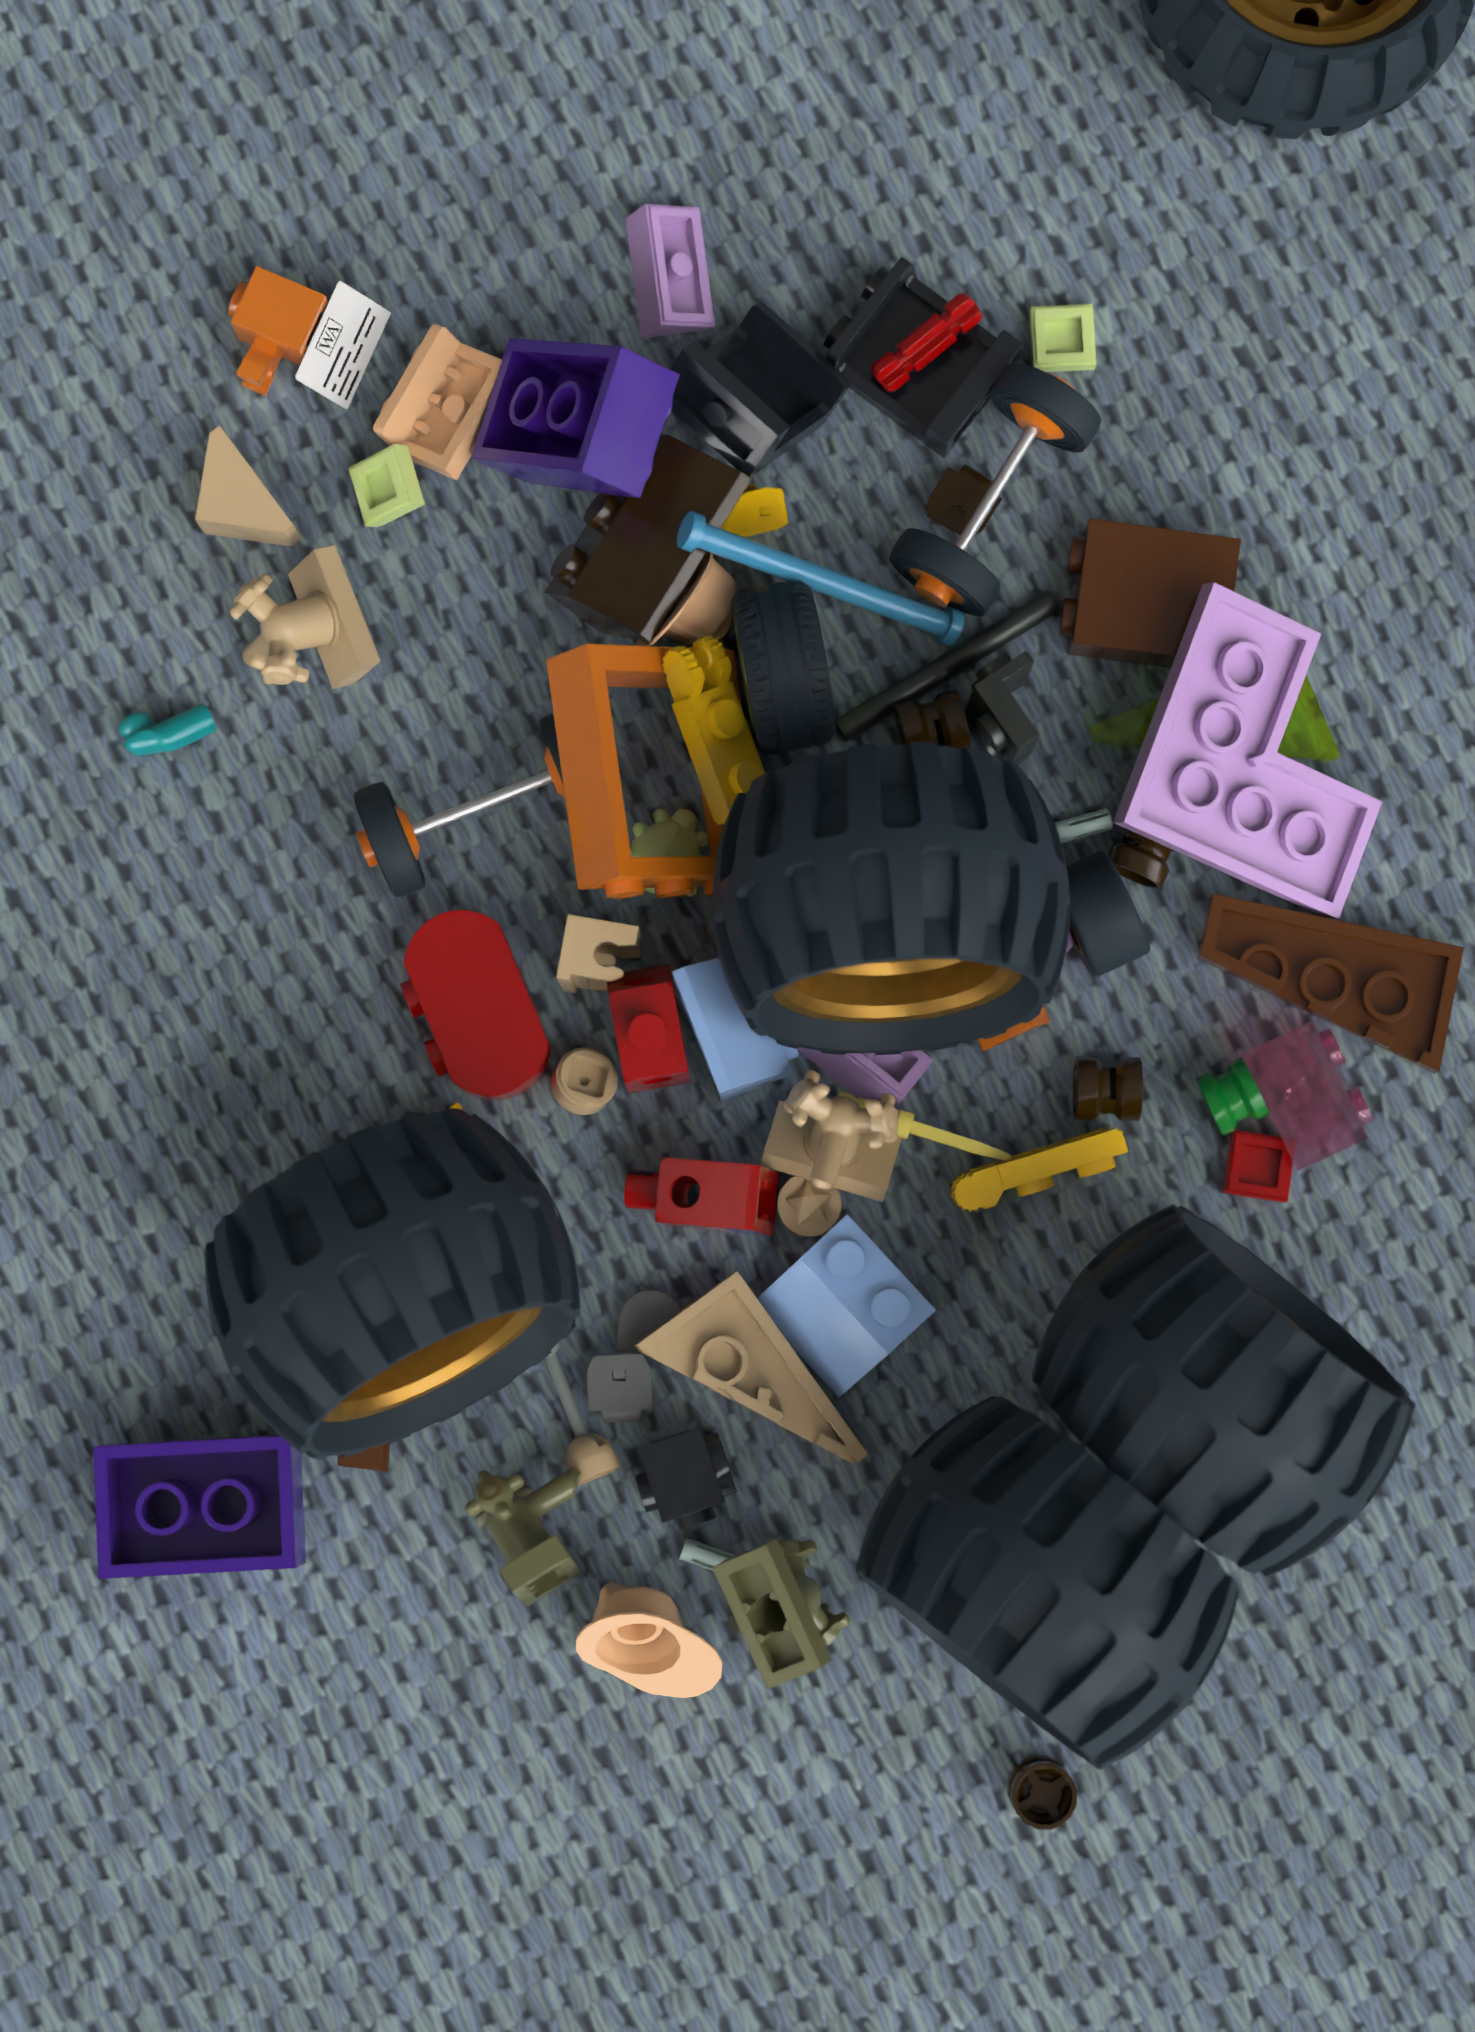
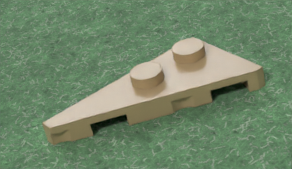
[634,1271,868,1464]

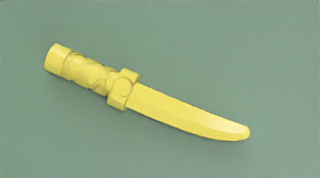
[838,1091,1012,1161]

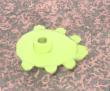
[630,809,709,897]

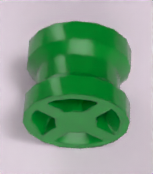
[1195,1057,1270,1136]

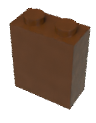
[1059,518,1241,668]

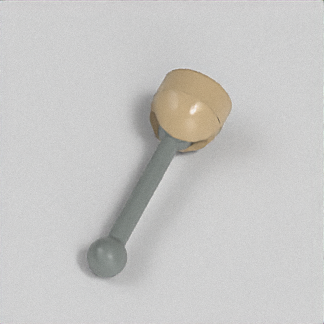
[545,1343,621,1486]

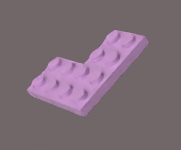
[1113,582,1383,919]

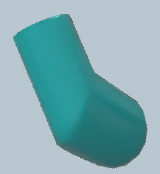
[118,703,216,757]

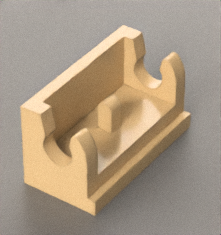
[556,914,643,993]

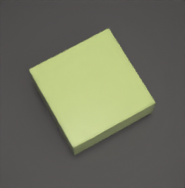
[1029,304,1096,372]
[348,444,425,527]

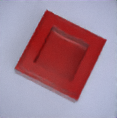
[1222,1130,1296,1203]

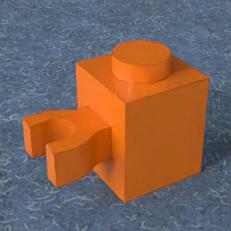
[228,266,328,397]

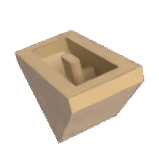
[195,425,301,547]

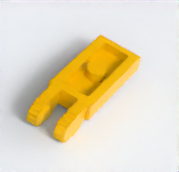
[662,635,765,825]
[949,1125,1128,1212]

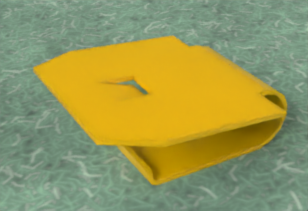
[721,484,789,537]

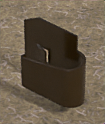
[927,464,1002,535]

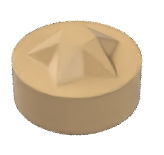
[550,1048,618,1115]
[777,1176,842,1237]

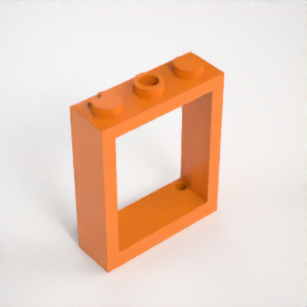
[546,644,743,899]

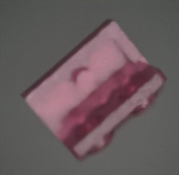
[1242,1022,1374,1171]

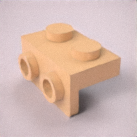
[373,323,502,481]

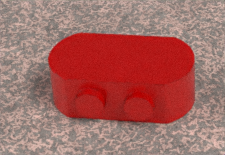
[400,910,551,1100]

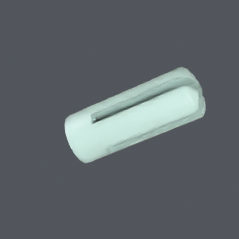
[1054,808,1113,844]
[679,1538,736,1571]

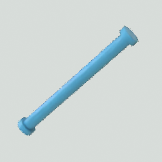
[677,511,964,647]

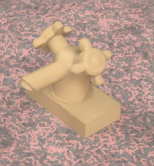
[230,545,381,689]
[760,1070,901,1202]

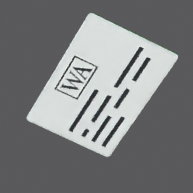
[295,281,391,410]

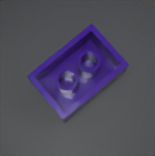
[471,338,680,498]
[93,1434,306,1579]

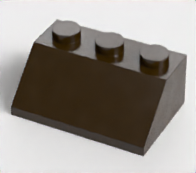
[545,434,751,642]

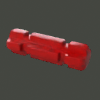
[870,293,983,392]

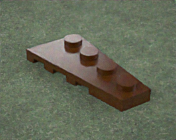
[1198,894,1464,1074]

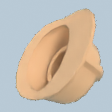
[635,552,737,646]
[576,1582,722,1698]

